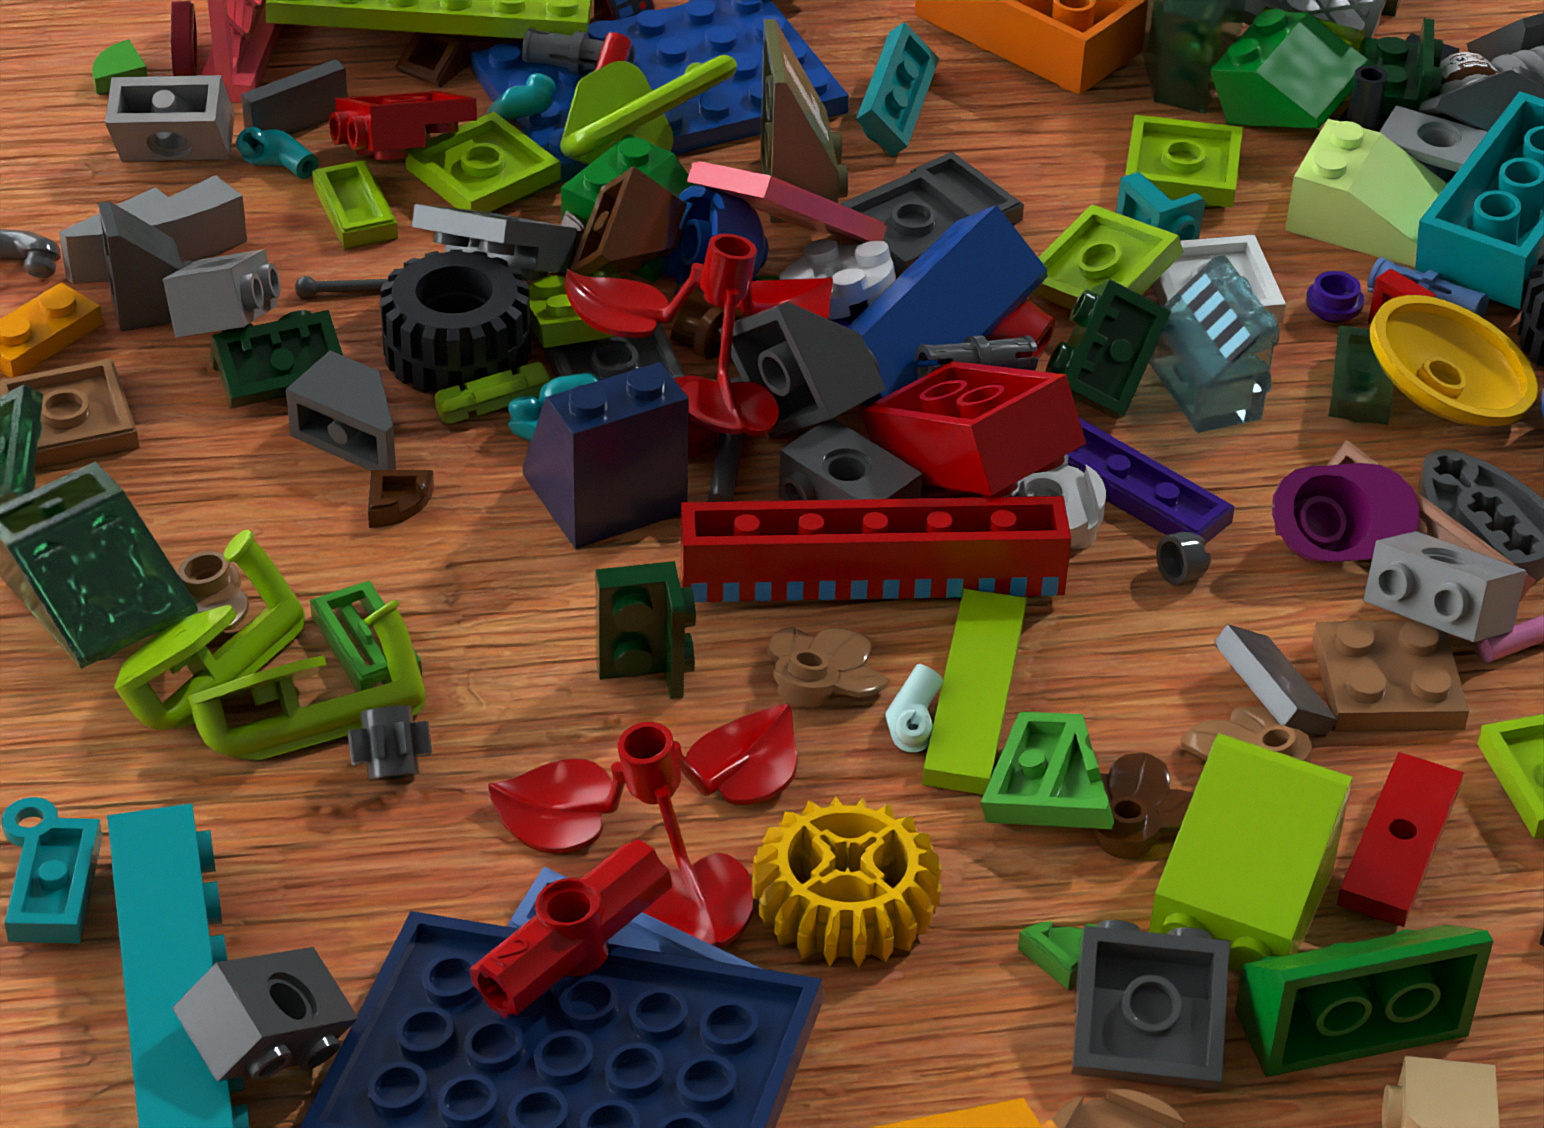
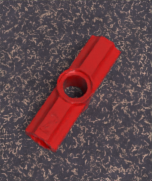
[470,838,672,1019]

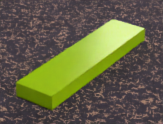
[922,589,1027,795]

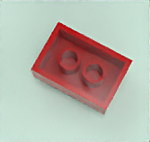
[860,361,1086,497]

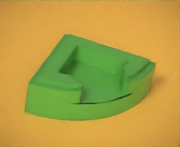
[92,39,148,95]
[1017,921,1096,990]

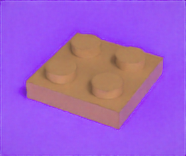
[1312,620,1469,732]

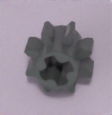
[348,705,432,781]

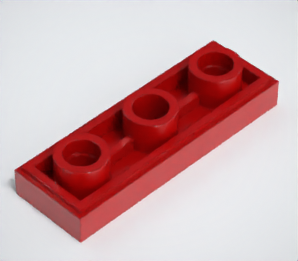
[1336,752,1464,927]

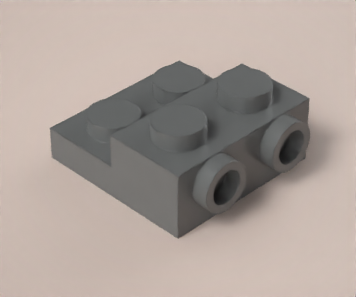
[412,204,577,281]
[1071,920,1230,1090]

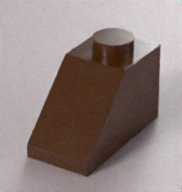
[570,166,687,277]

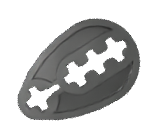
[1419,449,1544,581]

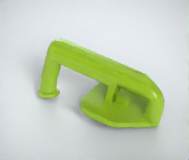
[560,55,737,165]
[114,530,305,730]
[188,600,426,761]

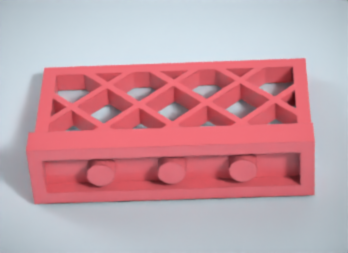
[200,0,284,103]

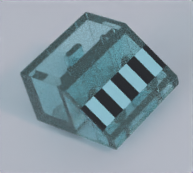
[1149,255,1279,433]

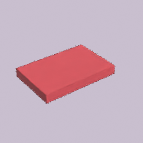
[687,161,888,242]

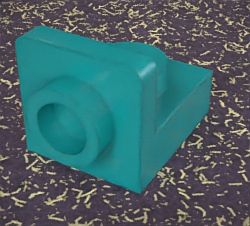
[1116,172,1205,241]

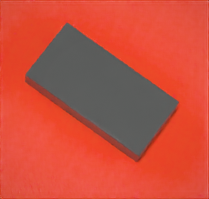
[241,59,348,135]
[910,152,1024,225]
[1214,624,1339,737]

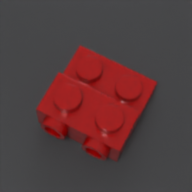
[329,91,477,160]

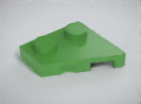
[980,712,1114,829]

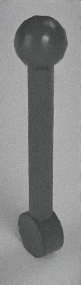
[295,276,388,299]

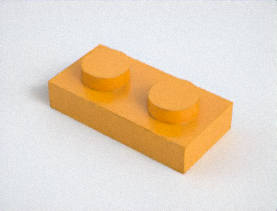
[0,282,103,378]

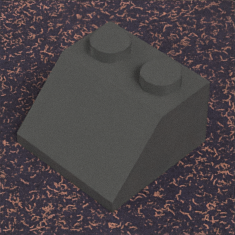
[719,302,886,438]

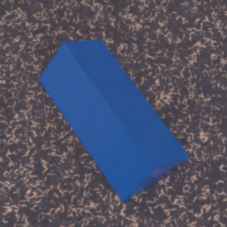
[847,205,1048,406]

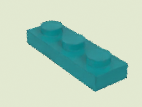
[856,22,939,157]

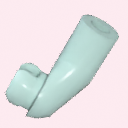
[885,664,944,753]

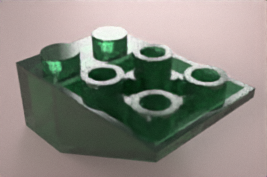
[0,461,199,669]

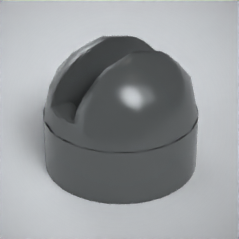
[1156,532,1212,585]

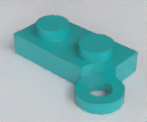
[2,797,103,944]

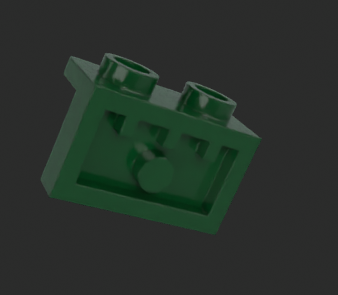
[1362,18,1443,115]
[1046,279,1172,420]
[210,310,343,409]
[595,561,696,699]

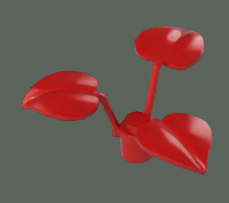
[565,234,833,437]
[488,703,798,947]

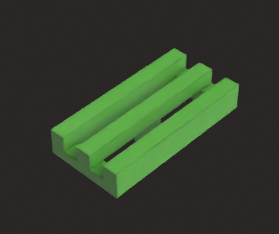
[310,580,422,692]

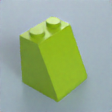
[1149,733,1353,974]

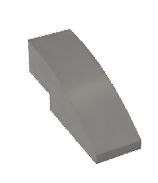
[59,175,247,283]

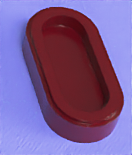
[170,0,197,76]

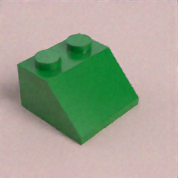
[1210,9,1369,128]
[561,134,694,283]

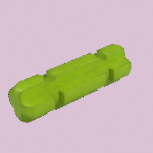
[435,362,550,425]

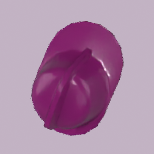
[1272,463,1419,564]

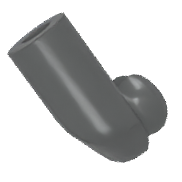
[0,229,61,278]

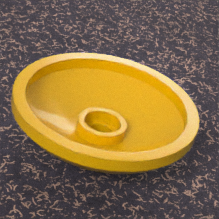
[1370,295,1538,427]

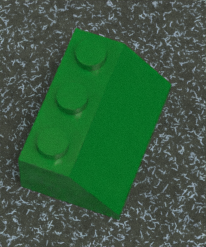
[1234,925,1493,1077]

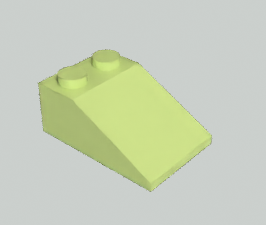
[1285,119,1448,267]

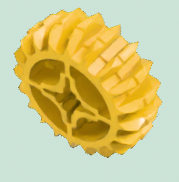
[752,795,942,969]

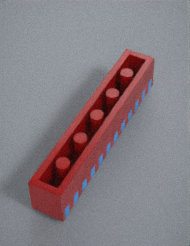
[681,496,1071,603]

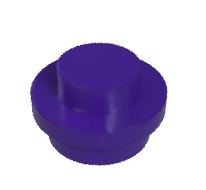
[1306,271,1365,323]

